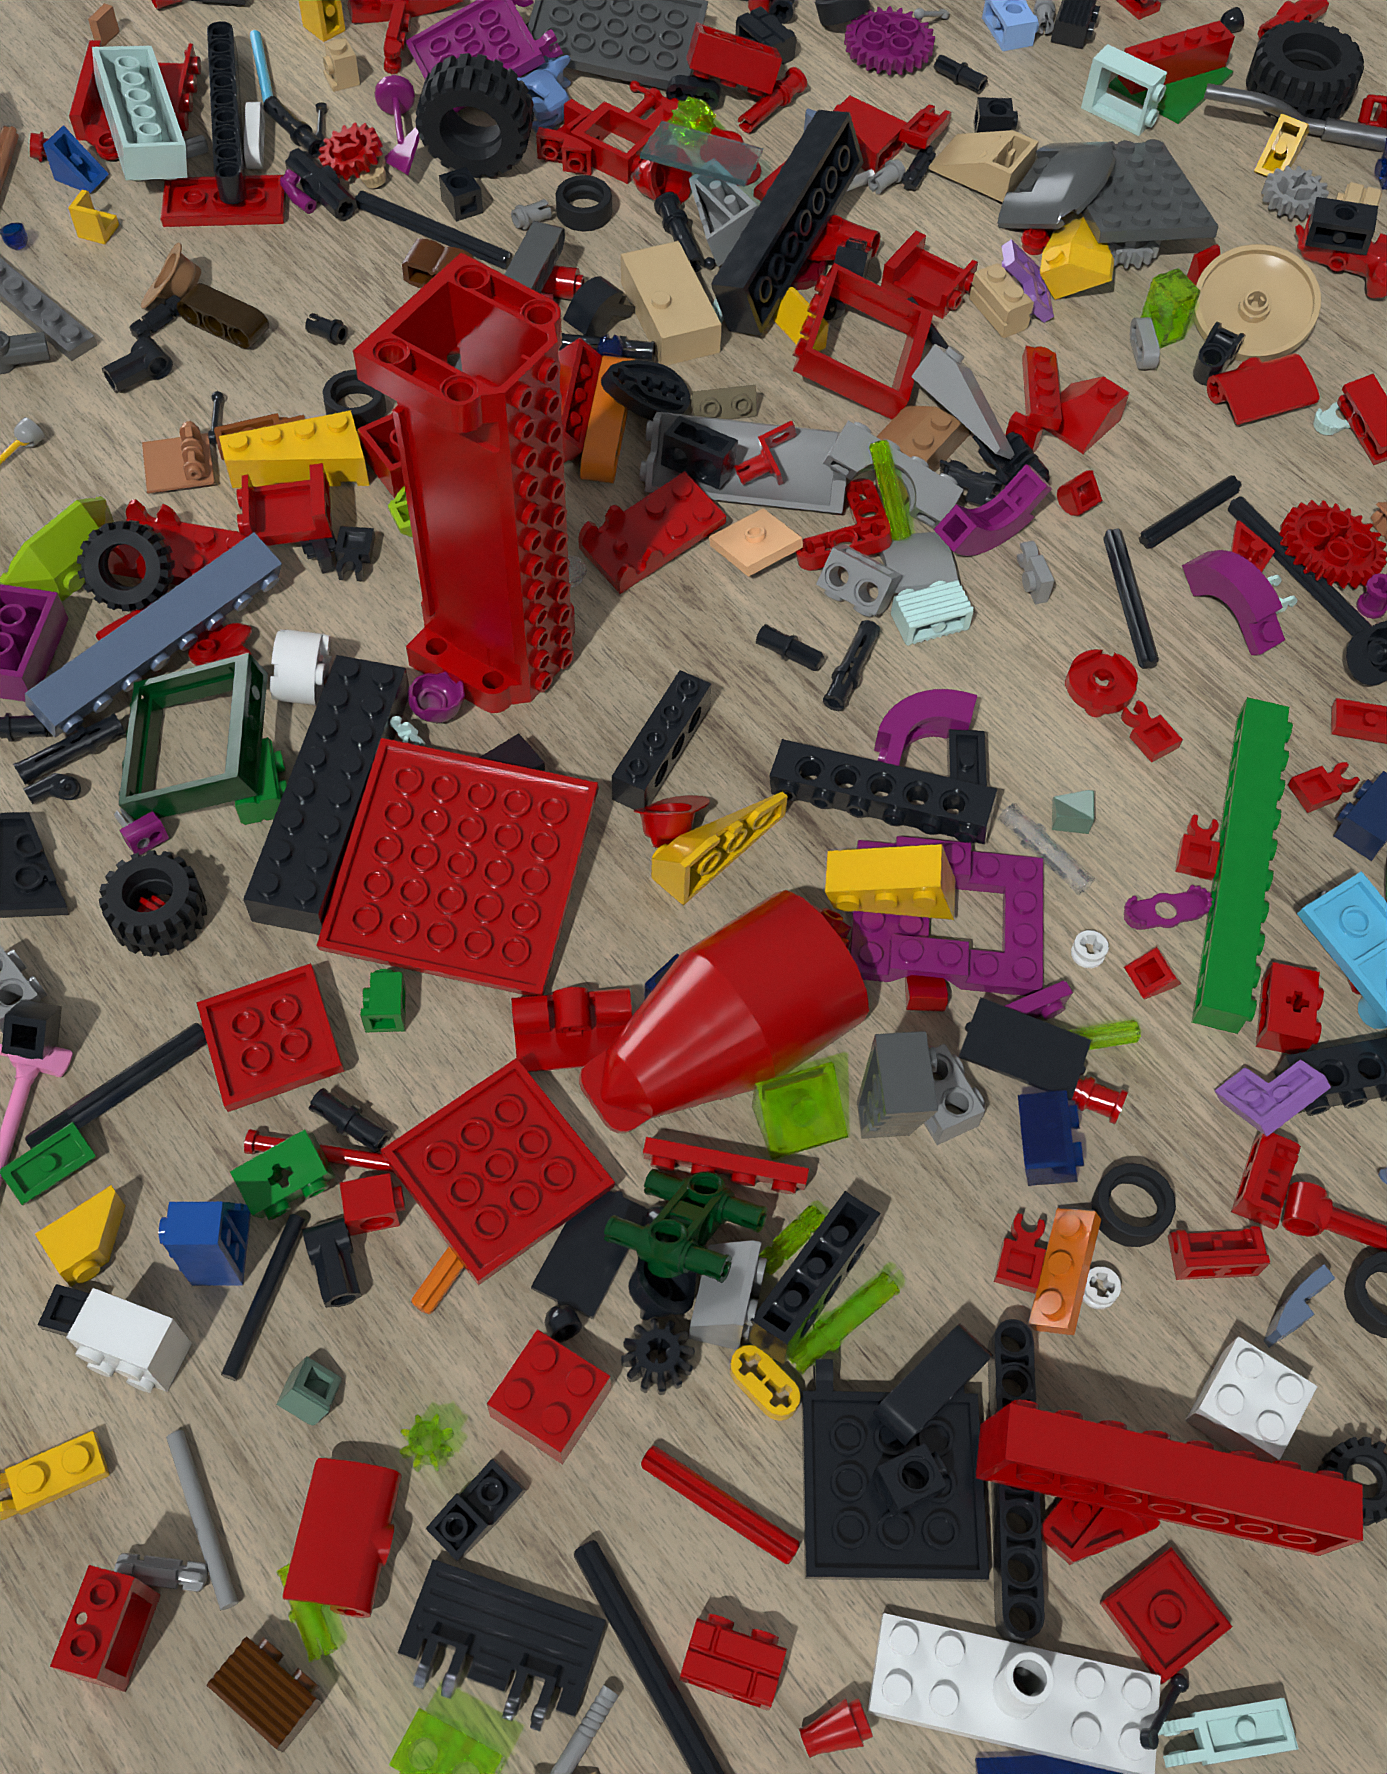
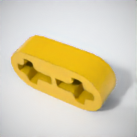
[729,1345,801,1421]

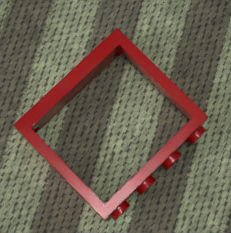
[792,263,934,420]

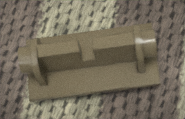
[690,384,757,419]

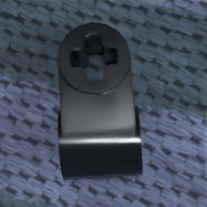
[1193,321,1246,386]

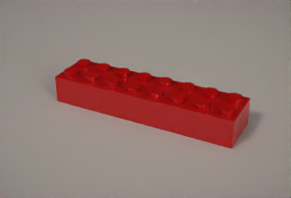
[976,1400,1363,1556]

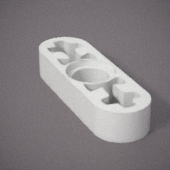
[244,102,265,169]

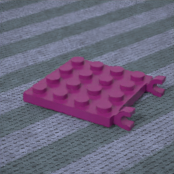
[405,0,563,113]

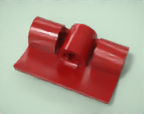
[1207,353,1320,425]
[511,987,632,1072]
[282,1458,402,1618]

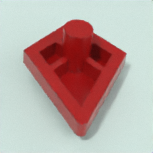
[1231,521,1275,572]

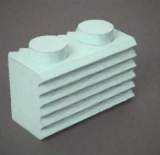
[890,580,973,646]

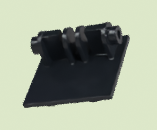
[973,432,1050,486]

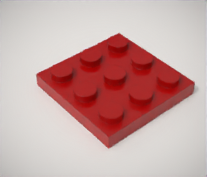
[196,963,345,1112]

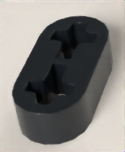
[666,75,722,111]

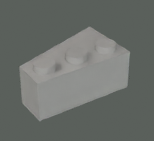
[689,162,758,267]

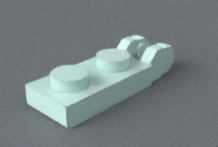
[1158,1698,1299,1768]

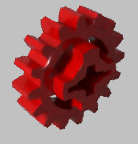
[318,122,383,181]

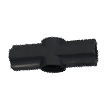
[285,148,357,221]

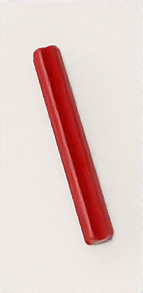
[641,1445,800,1564]

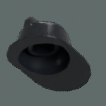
[1346,621,1387,686]
[628,1257,697,1321]

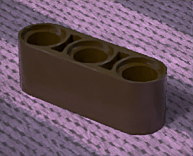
[176,283,269,349]

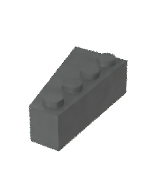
[857,1031,938,1139]

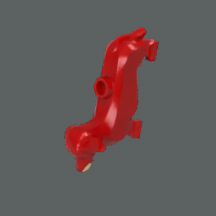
[1295,214,1387,299]

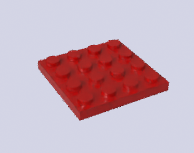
[381,1058,615,1286]

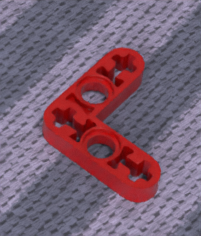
[796,478,892,570]

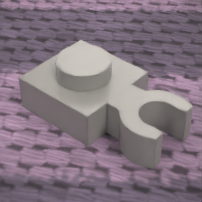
[1017,541,1054,604]

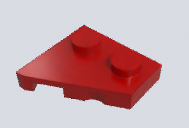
[1041,1498,1161,1565]

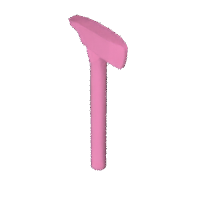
[0,1044,73,1188]

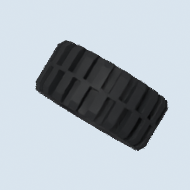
[1246,20,1364,121]
[415,53,534,178]

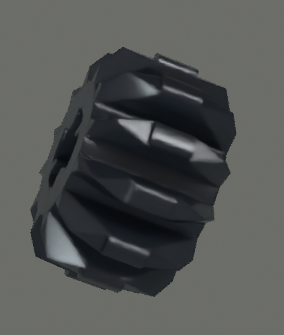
[621,1318,695,1395]

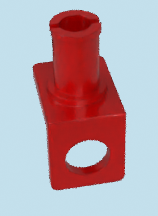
[734,421,797,485]

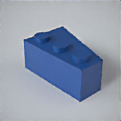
[159,1201,251,1286]

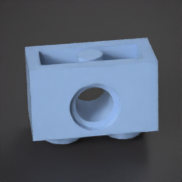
[982,0,1039,51]

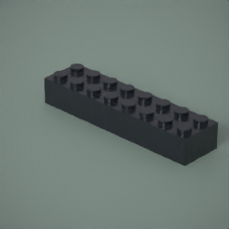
[711,110,864,336]
[243,655,409,935]

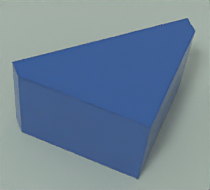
[43,125,109,193]

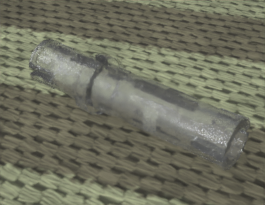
[998,803,1095,895]

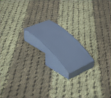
[1264,1264,1335,1348]

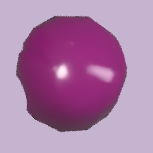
[408,672,465,724]

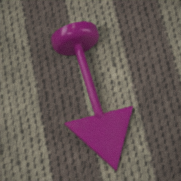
[374,75,420,175]

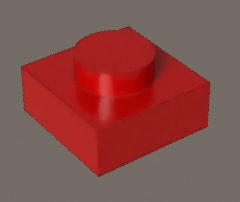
[1005,411,1043,452]

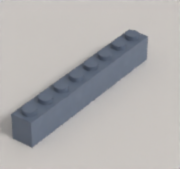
[25,532,282,738]

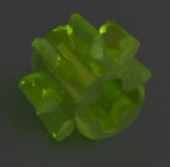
[400,1414,455,1472]

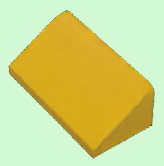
[773,287,829,351]

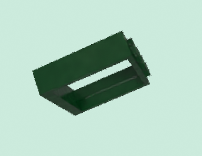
[118,653,268,820]

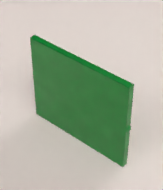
[1109,36,1234,124]

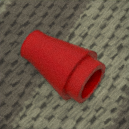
[799,1698,873,1758]

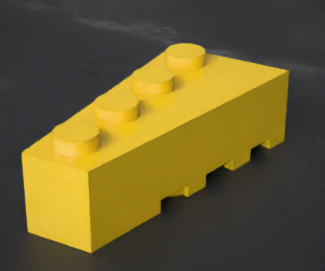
[219,410,369,488]

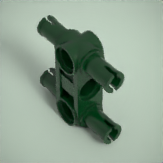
[604,1169,768,1283]

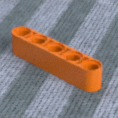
[580,355,635,483]

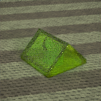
[752,1061,848,1160]

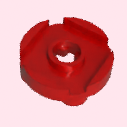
[1065,649,1138,717]

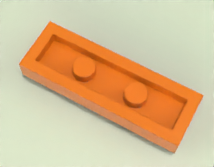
[1029,1208,1101,1335]

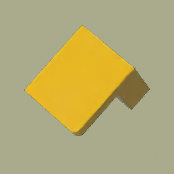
[68,189,119,245]

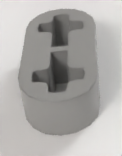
[1130,317,1160,369]

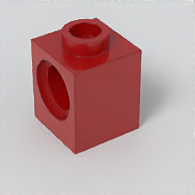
[340,1173,406,1236]

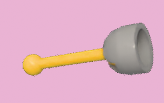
[0,417,45,464]

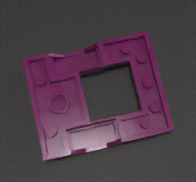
[850,836,1043,996]

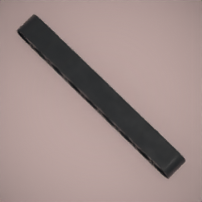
[207,21,247,204]

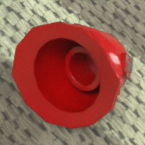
[631,148,692,205]

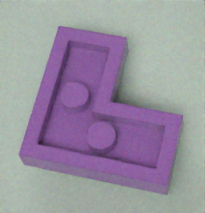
[1001,239,1054,323]
[1215,1059,1331,1136]

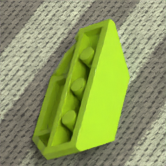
[0,496,114,601]

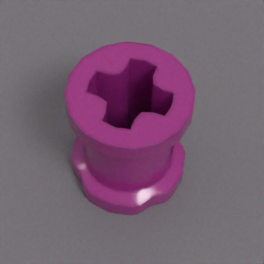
[1356,573,1387,619]

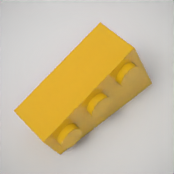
[825,844,955,920]

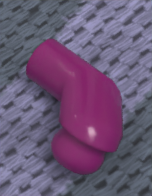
[280,169,317,214]

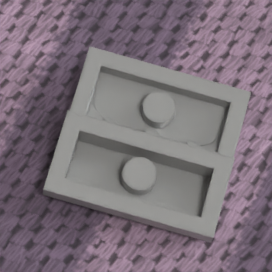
[878,532,958,593]

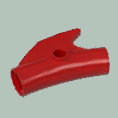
[807,214,881,261]

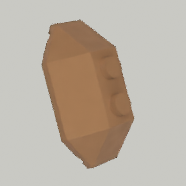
[873,406,972,507]

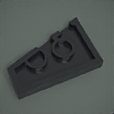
[0,812,69,918]

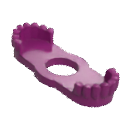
[1123,885,1213,930]

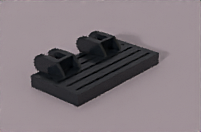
[397,1559,606,1732]

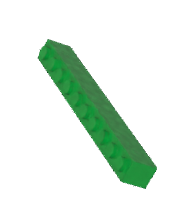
[1191,697,1293,1034]

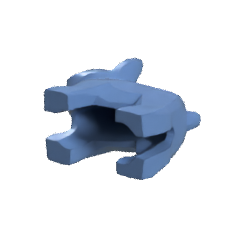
[517,55,571,133]

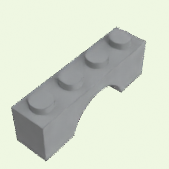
[823,420,964,529]

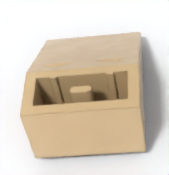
[928,130,1039,202]

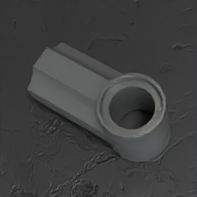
[0,331,50,374]

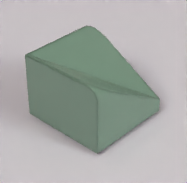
[1052,790,1094,834]
[276,1356,343,1426]

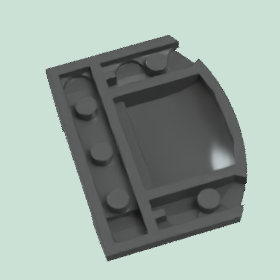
[997,141,1116,229]

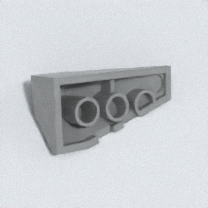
[911,344,1015,460]

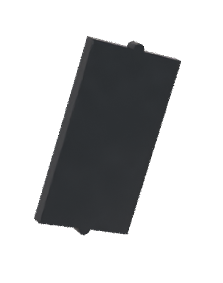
[958,997,1092,1101]
[531,1191,649,1319]

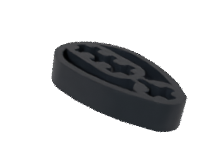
[601,360,690,421]

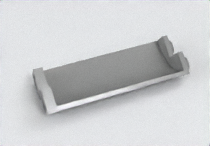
[640,412,846,514]

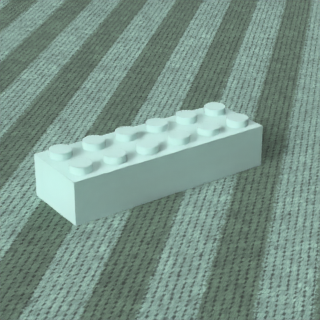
[92,46,187,182]

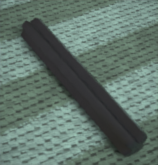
[1139,475,1242,549]

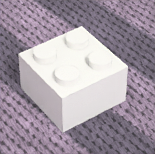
[66,1288,192,1393]
[1185,1336,1318,1463]

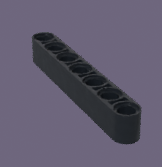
[987,1319,1045,1644]

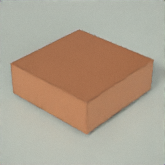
[88,3,120,47]

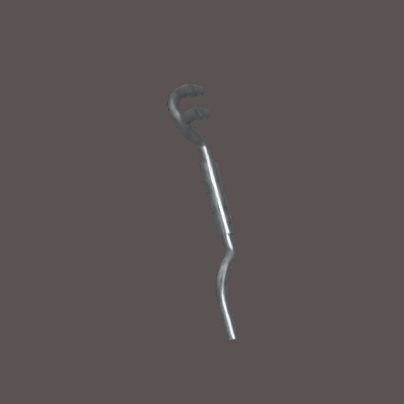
[1204,83,1387,152]

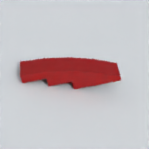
[347,0,463,23]

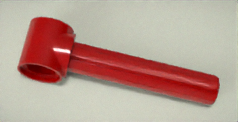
[1282,1182,1387,1252]

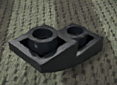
[425,1458,527,1561]

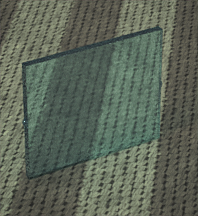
[640,121,763,187]

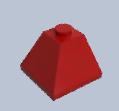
[1043,376,1130,454]

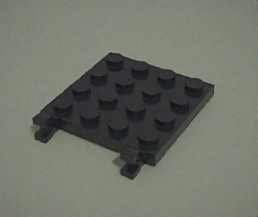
[801,1359,989,1582]

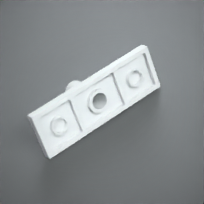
[867,1613,1161,1774]

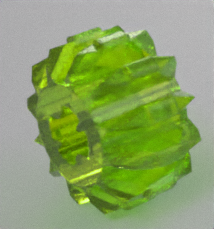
[667,96,716,152]

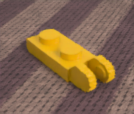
[0,1430,110,1521]

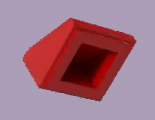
[1186,244,1221,287]
[1124,947,1182,1000]
[905,975,948,1012]

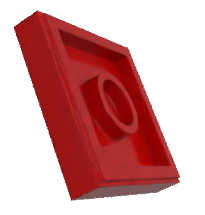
[1100,1547,1233,1685]

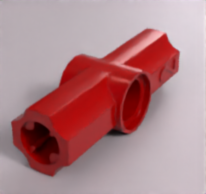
[1257,0,1329,39]

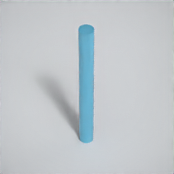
[250,30,273,103]

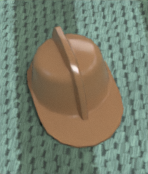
[141,242,201,309]

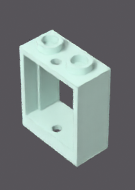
[1081,44,1167,136]

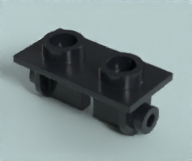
[939,460,1002,507]

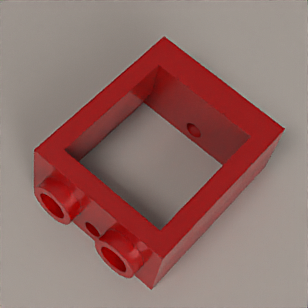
[570,101,663,184]
[50,1565,161,1692]

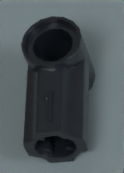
[101,337,173,393]
[302,1216,362,1308]

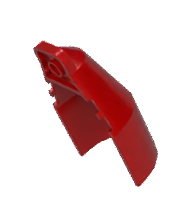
[579,890,869,1134]

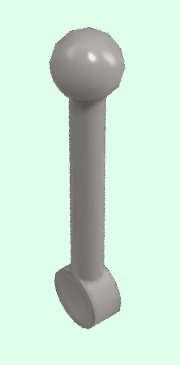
[914,8,950,20]

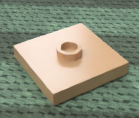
[709,508,803,577]

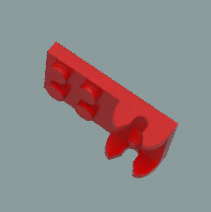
[578,471,726,594]
[108,499,247,585]

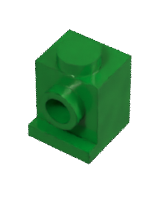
[360,969,407,1033]

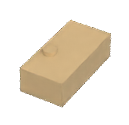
[621,241,722,366]

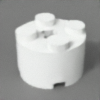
[270,629,332,705]

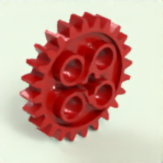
[1279,500,1387,589]

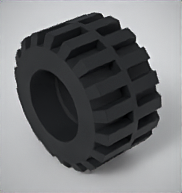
[77,520,175,611]
[99,850,207,957]

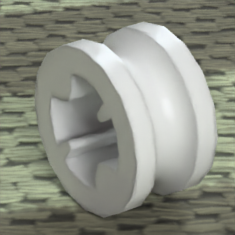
[1071,930,1109,969]
[1083,1267,1121,1309]

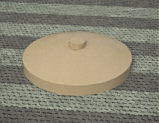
[1192,244,1321,362]

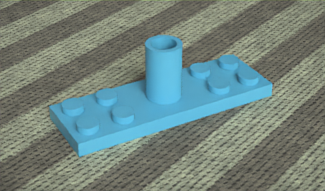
[1297,871,1387,1029]

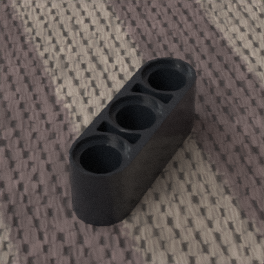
[873,1323,993,1446]

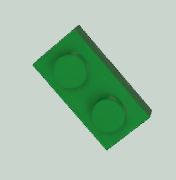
[0,1122,97,1206]

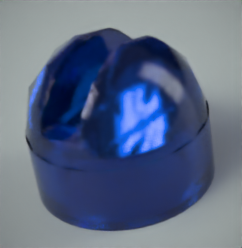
[0,222,28,250]
[597,334,623,357]

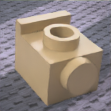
[323,38,360,92]

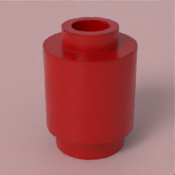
[541,265,585,300]

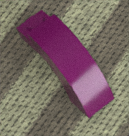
[933,464,1052,556]
[1182,550,1285,655]
[874,689,977,766]

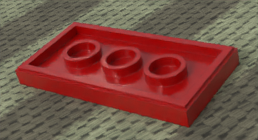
[161,175,286,227]

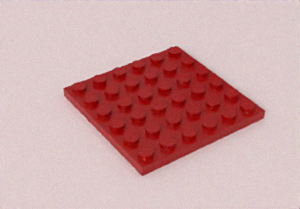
[316,738,599,996]

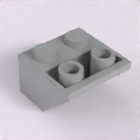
[689,1240,767,1350]

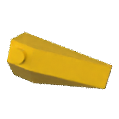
[1040,212,1114,300]
[651,792,788,906]

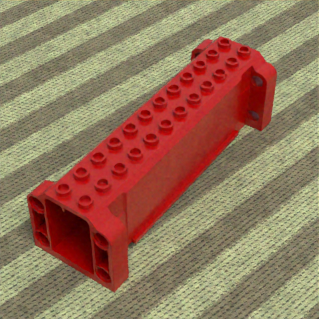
[353,252,575,713]

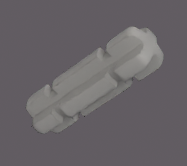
[114,1553,208,1592]

